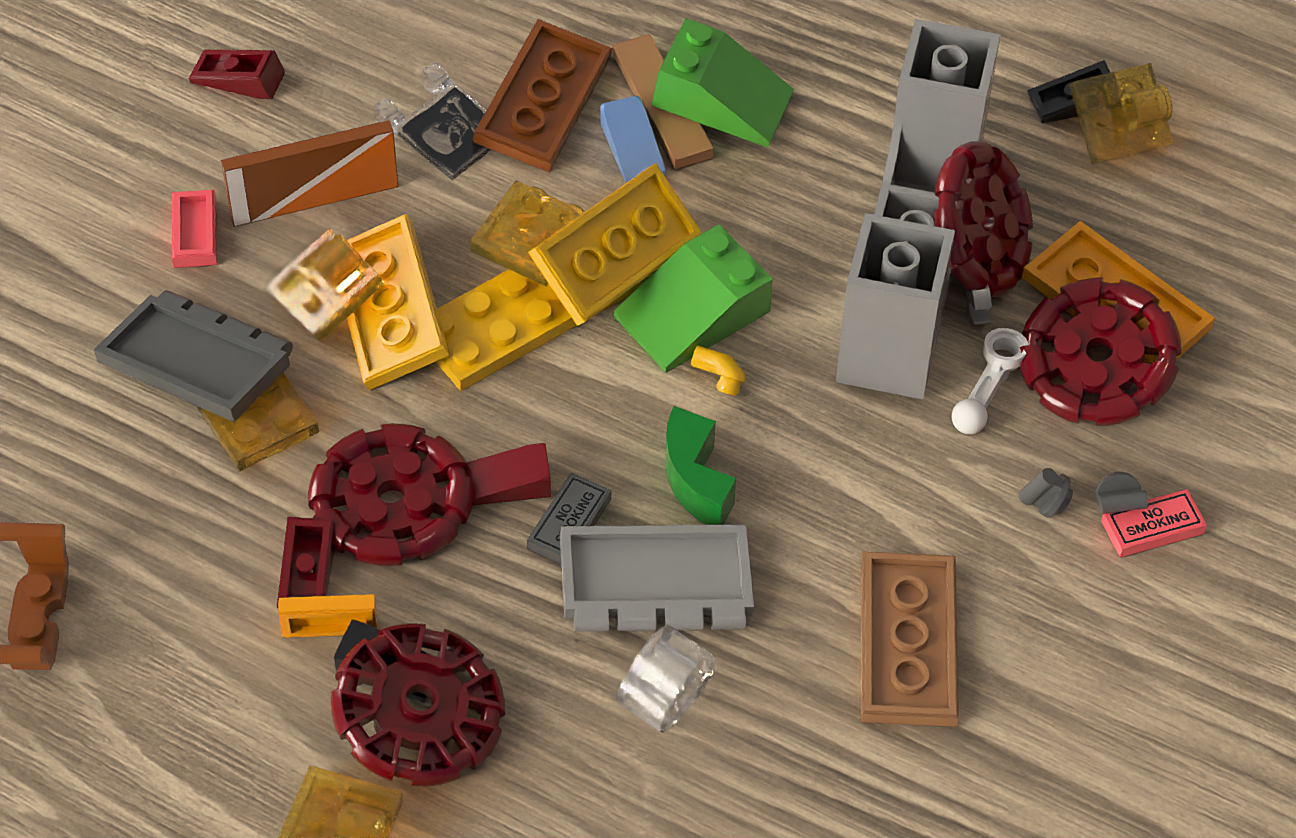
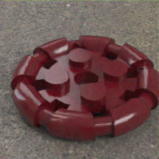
[934,141,1033,298]
[1020,277,1182,426]
[308,423,474,566]
[331,623,505,787]

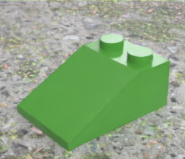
[651,18,794,148]
[614,224,773,373]

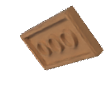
[861,551,959,727]

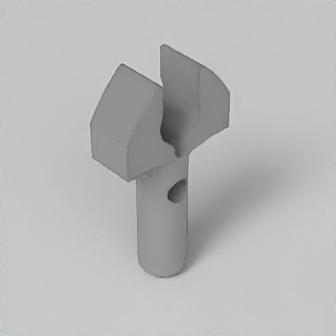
[963,285,992,325]

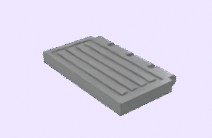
[560,524,754,632]

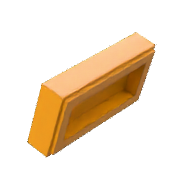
[278,594,378,638]

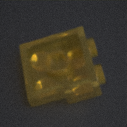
[470,180,585,286]

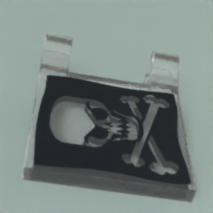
[375,62,491,180]

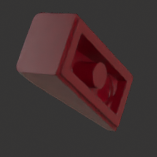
[188,50,285,99]
[465,443,551,506]
[277,517,335,608]

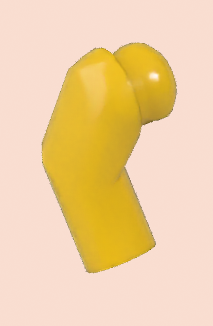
[691,345,746,396]

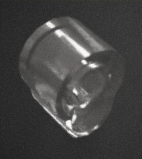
[616,625,716,733]

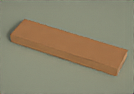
[612,34,714,170]

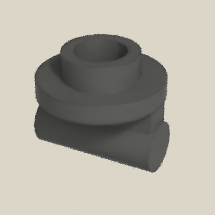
[1019,468,1073,518]
[1095,472,1148,514]

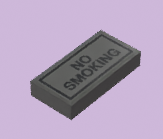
[527,473,612,564]

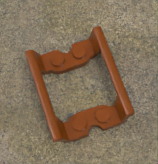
[0,522,69,670]

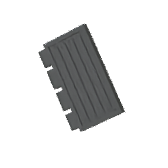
[93,290,293,422]

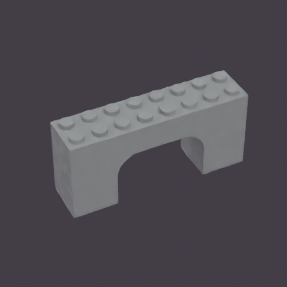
[836,19,1001,400]

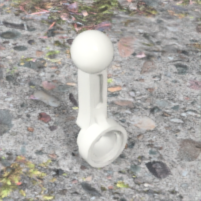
[952,328,1029,434]

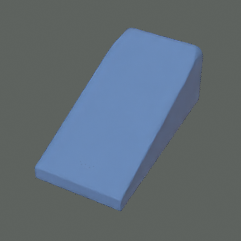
[600,96,666,183]

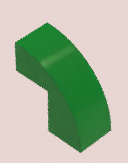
[665,406,736,525]

